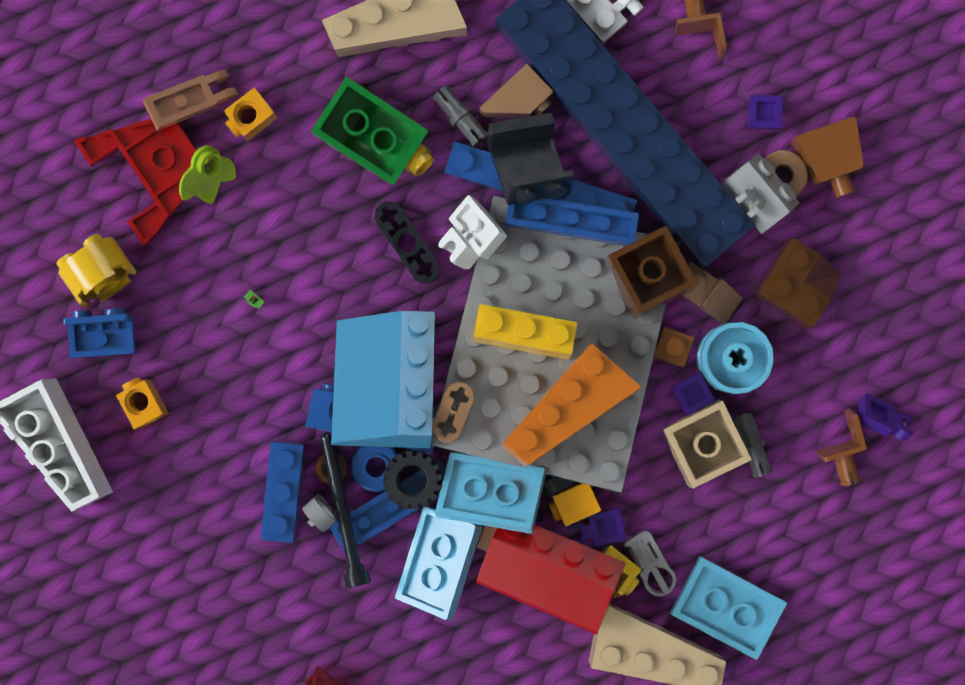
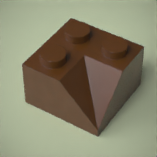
[607,226,698,320]
[752,238,841,329]

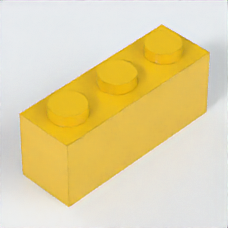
[472,304,578,360]

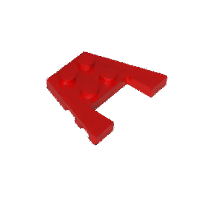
[74,119,197,247]

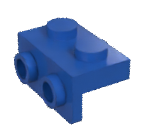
[63,308,137,359]

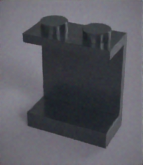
[486,113,574,205]

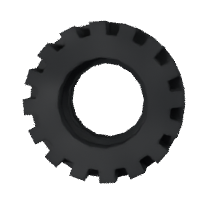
[383,450,442,510]

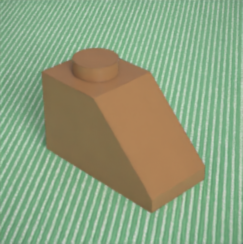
[480,64,553,119]

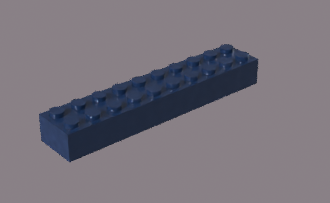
[495,0,755,269]

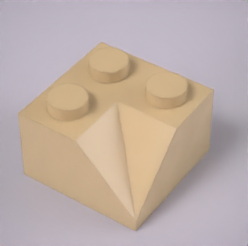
[663,400,752,489]

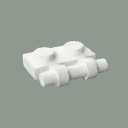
[565,0,644,45]

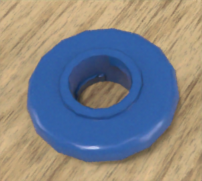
[351,446,401,493]

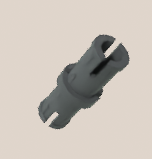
[433,85,488,147]

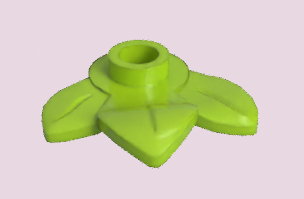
[179,145,236,204]

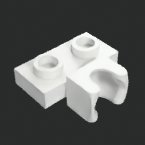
[439,195,507,269]

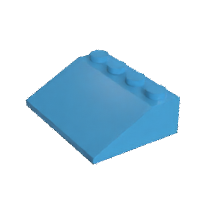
[331,311,435,448]

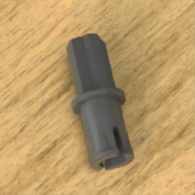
[734,413,773,478]

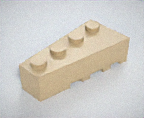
[322,0,467,57]
[589,603,726,685]

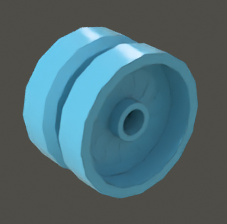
[696,322,774,394]

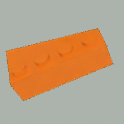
[501,343,641,467]

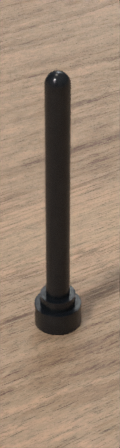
[320,432,371,588]

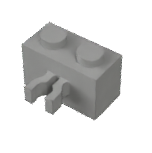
[721,153,800,234]

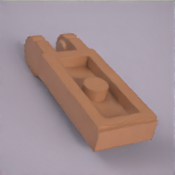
[143,69,238,131]

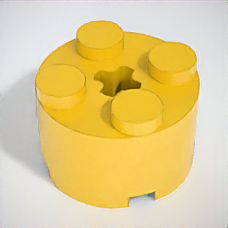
[56,234,136,308]

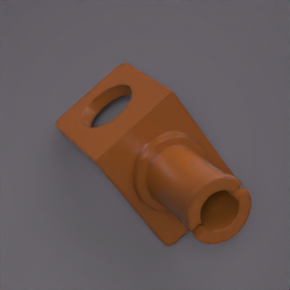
[675,0,727,59]
[816,409,867,486]

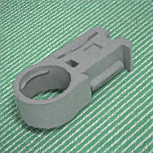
[302,493,337,532]
[623,530,676,596]

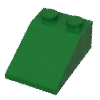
[311,77,428,185]

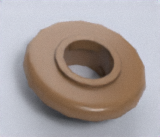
[765,150,808,197]

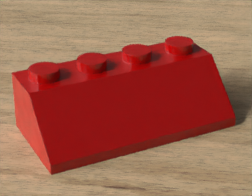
[476,525,626,635]

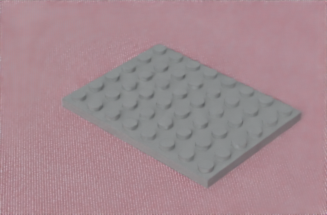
[431,196,680,493]

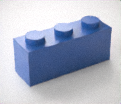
[260,440,307,543]

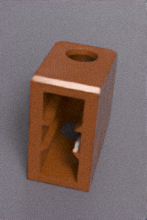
[791,116,864,198]

